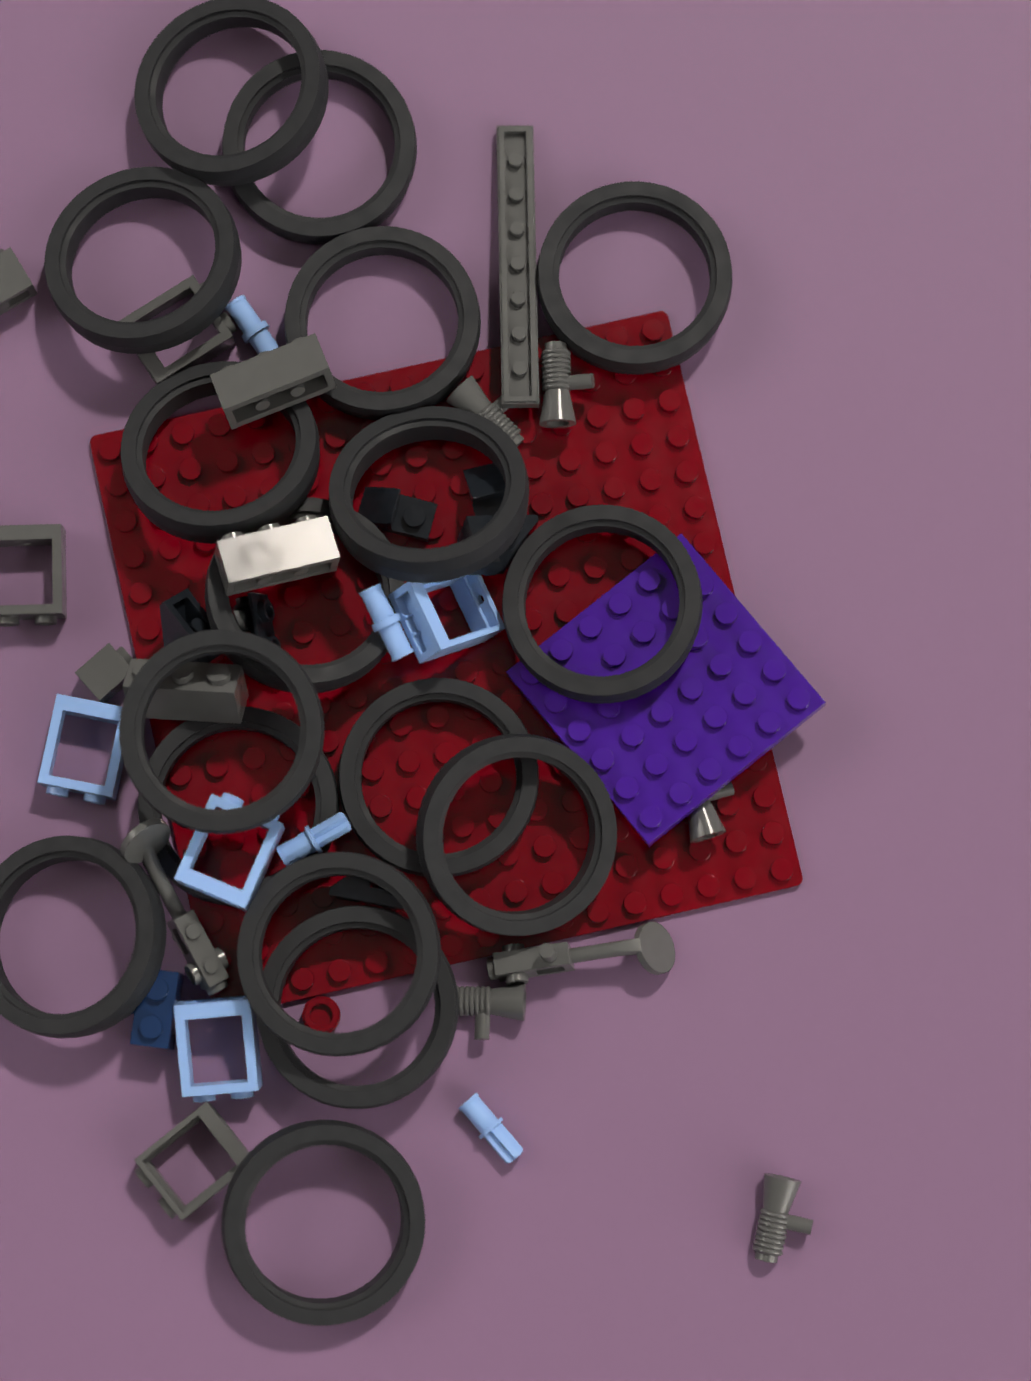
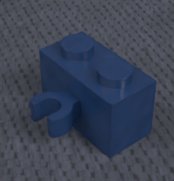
[126,970,184,1050]

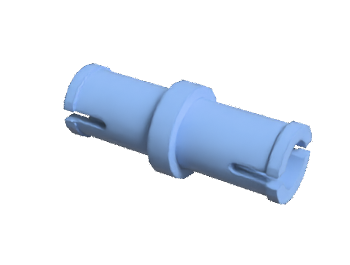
[225,295,279,354]
[359,583,414,662]

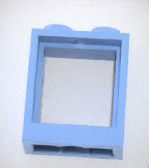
[388,575,505,664]
[38,694,124,805]
[174,792,285,912]
[173,995,263,1102]

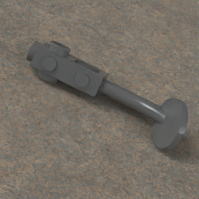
[120,818,229,996]
[487,922,675,986]

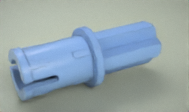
[276,812,351,867]
[458,1093,523,1164]

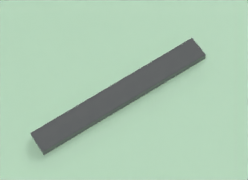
[497,125,539,408]

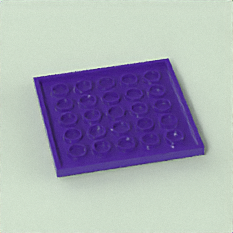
[506,533,826,847]

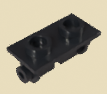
[233,592,281,647]

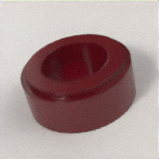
[219,851,255,889]
[302,996,341,1032]

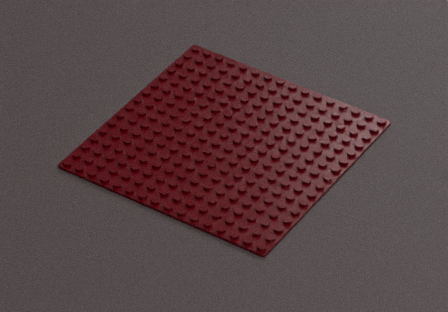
[90,311,803,1004]

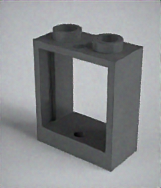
[119,275,237,385]
[0,524,67,627]
[134,1101,249,1221]

